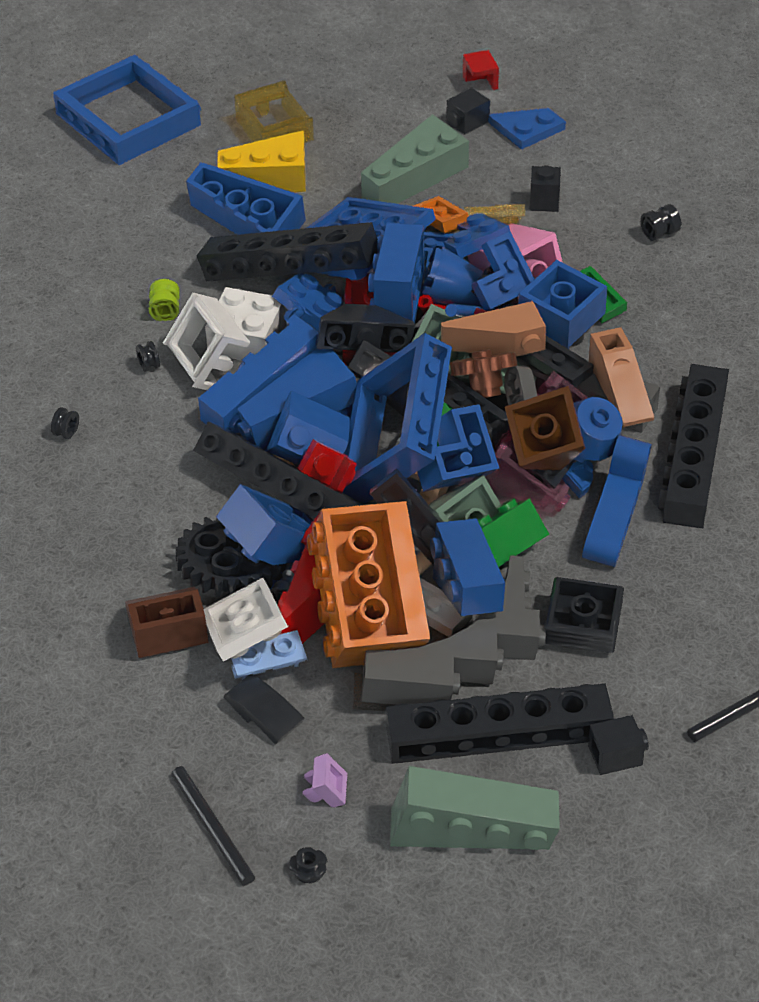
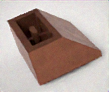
[125,587,209,658]

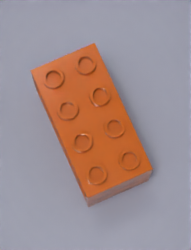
[307,501,430,668]

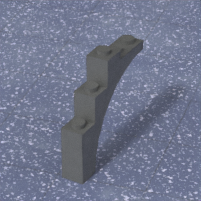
[362,555,546,705]

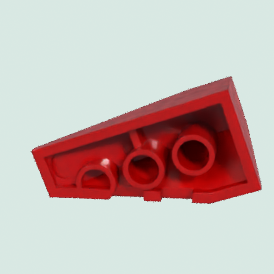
[278,511,325,644]

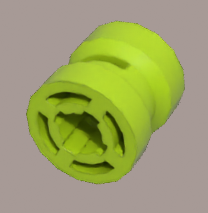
[149,279,180,321]

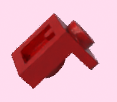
[297,439,357,493]

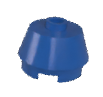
[574,397,623,463]

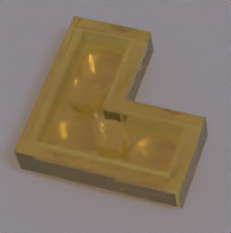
[464,204,525,225]

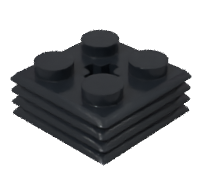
[544,577,624,653]

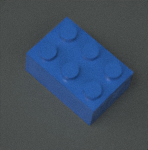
[368,223,425,323]

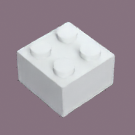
[205,287,286,360]

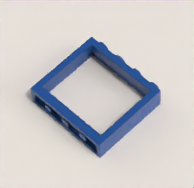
[53,55,201,165]
[342,333,452,504]

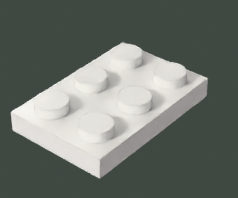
[204,578,288,661]

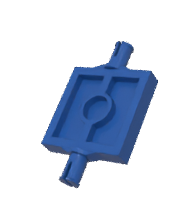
[272,273,345,330]

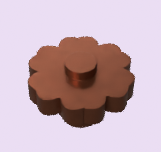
[450,349,517,398]

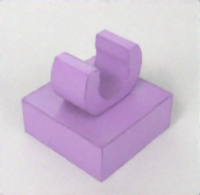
[303,753,347,807]

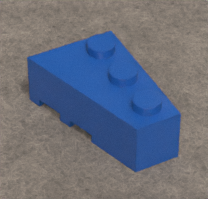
[430,518,505,616]

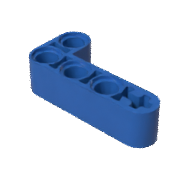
[582,435,652,567]

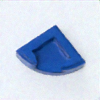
[562,460,593,498]

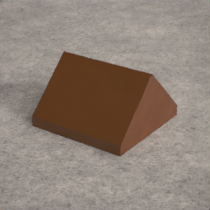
[505,386,585,470]

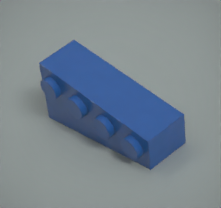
[186,162,306,235]
[198,314,318,433]

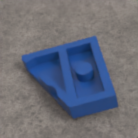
[489,108,566,150]

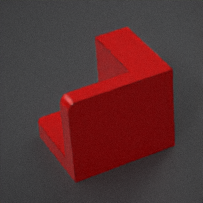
[463,50,499,90]

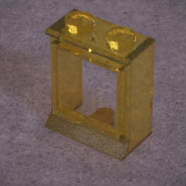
[234,80,314,143]

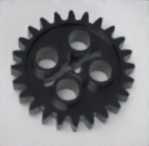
[176,514,286,597]

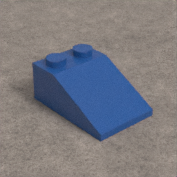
[216,484,313,565]

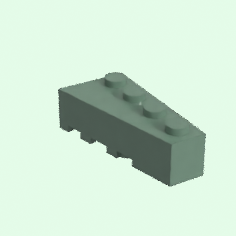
[361,114,469,204]
[390,766,560,850]

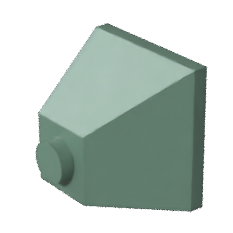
[429,475,501,522]

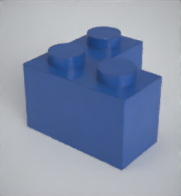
[417,405,499,492]

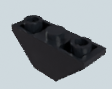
[316,304,415,352]

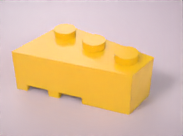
[217,130,306,192]

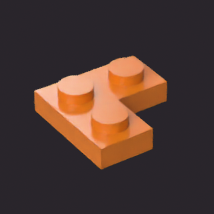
[413,196,469,233]

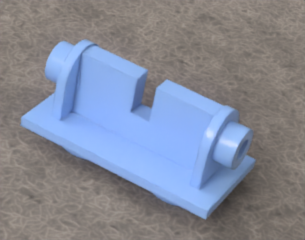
[231,630,307,680]

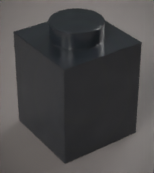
[446,87,490,135]
[530,165,561,212]
[588,715,649,775]

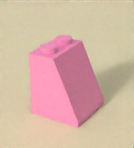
[467,223,563,306]

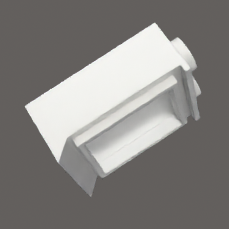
[163,293,250,390]

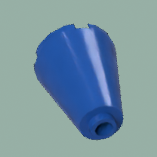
[420,245,500,307]

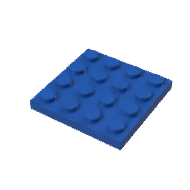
[307,197,436,280]

